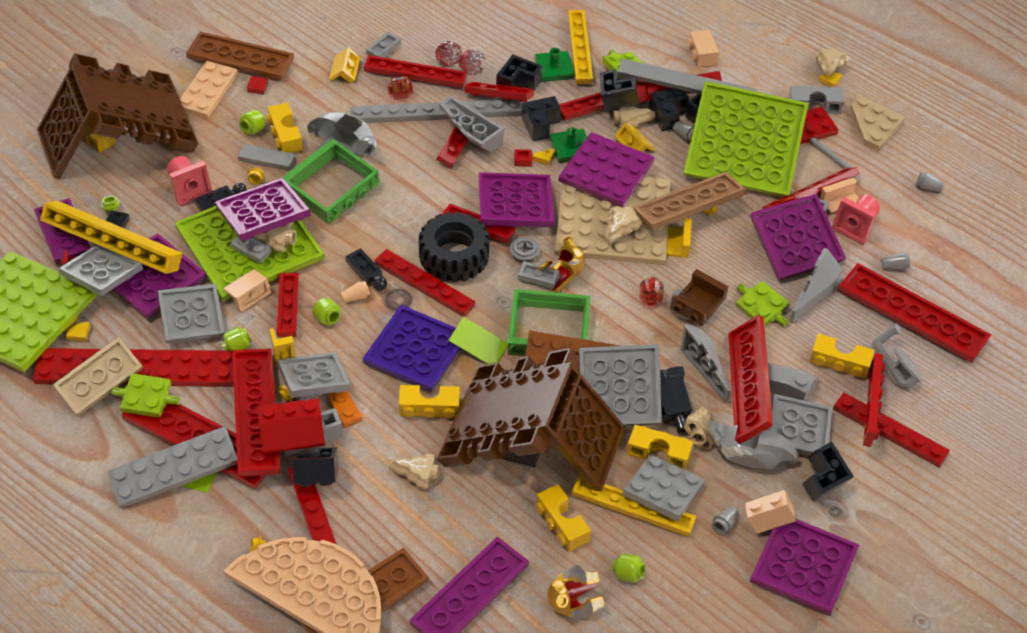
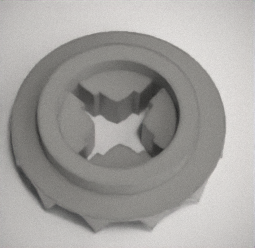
[510,237,540,262]

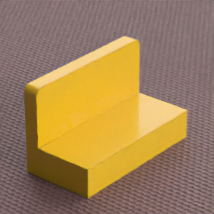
[329,47,361,83]
[614,123,655,152]
[83,133,116,153]
[666,218,692,258]
[269,328,295,370]

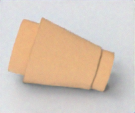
[341,281,371,303]

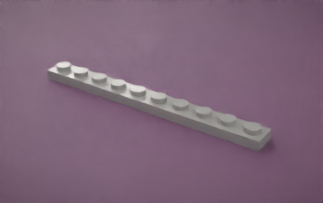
[350,99,523,123]

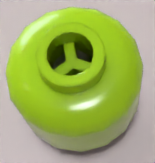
[239,110,265,135]
[312,298,341,326]
[221,326,252,353]
[612,553,645,583]

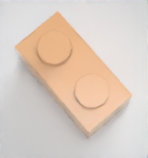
[687,30,719,67]
[745,490,796,534]

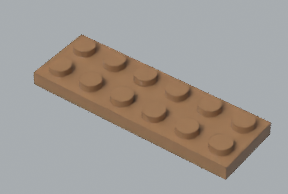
[633,172,746,231]

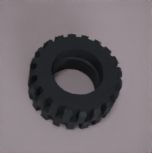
[419,212,490,283]

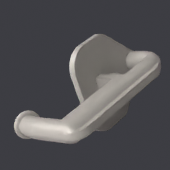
[872,324,921,388]

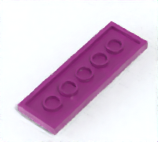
[410,536,529,633]

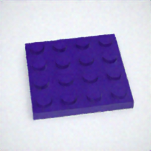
[363,305,461,393]

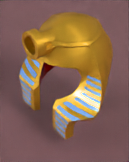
[536,236,585,293]
[547,565,604,619]

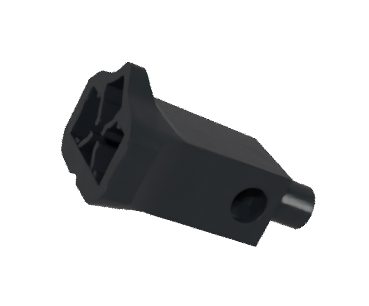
[660,366,692,433]

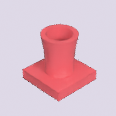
[167,156,212,206]
[832,195,880,245]

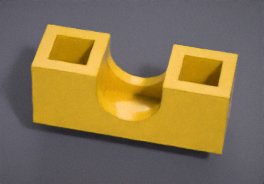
[266,102,303,153]
[809,333,875,379]
[399,385,460,418]
[627,425,694,470]
[535,484,591,552]

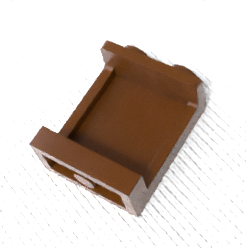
[670,269,729,326]

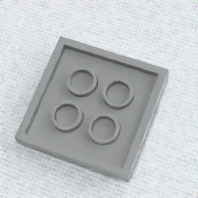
[59,245,143,296]
[158,284,225,344]
[278,352,350,398]
[768,394,833,456]
[622,454,705,521]

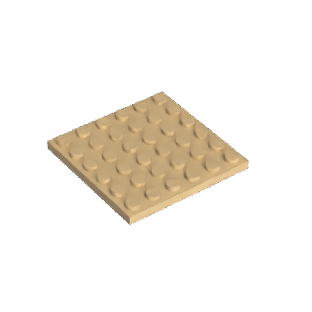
[555,177,671,265]

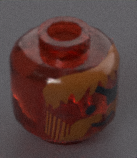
[387,76,413,100]
[639,277,664,306]

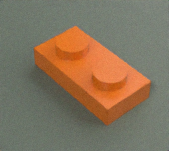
[327,391,362,428]

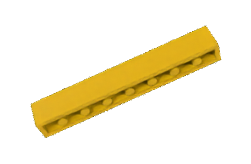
[40,201,183,274]

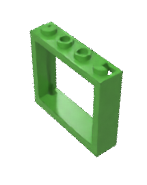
[282,139,380,224]
[507,289,590,356]

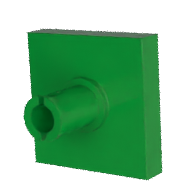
[535,48,574,82]
[550,127,587,163]

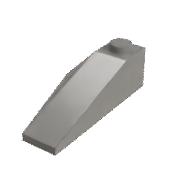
[439,96,505,153]
[789,248,843,324]
[680,324,731,403]
[768,363,819,401]

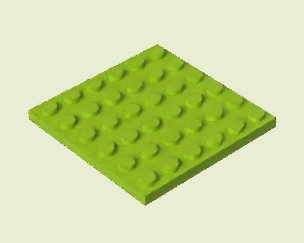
[683,81,808,197]
[174,206,325,302]
[0,251,98,372]

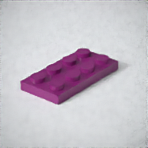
[34,198,91,265]

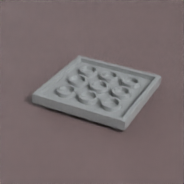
[579,344,662,426]

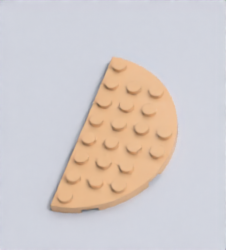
[224,537,382,633]

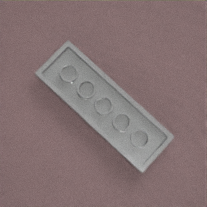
[108,426,237,509]

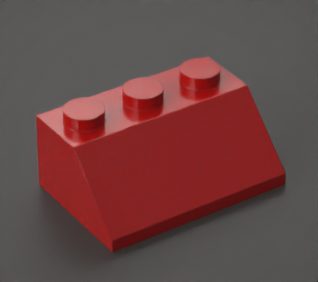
[257,398,325,454]

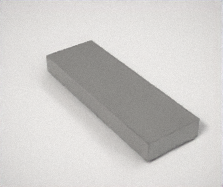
[238,144,295,171]

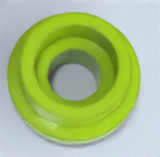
[101,196,120,212]

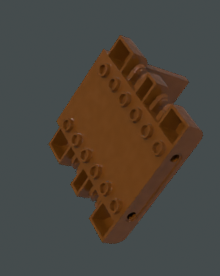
[37,53,199,179]
[437,348,625,491]

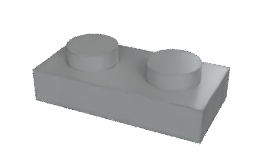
[366,32,401,58]
[230,236,272,264]
[518,261,559,289]

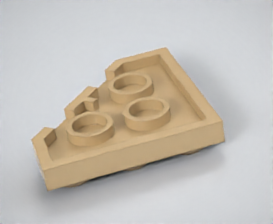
[850,95,905,151]

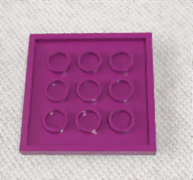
[558,132,655,208]
[478,172,555,227]
[215,178,311,241]
[749,194,846,281]
[112,233,207,320]
[750,519,859,616]

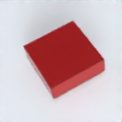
[247,76,268,94]
[514,149,532,167]

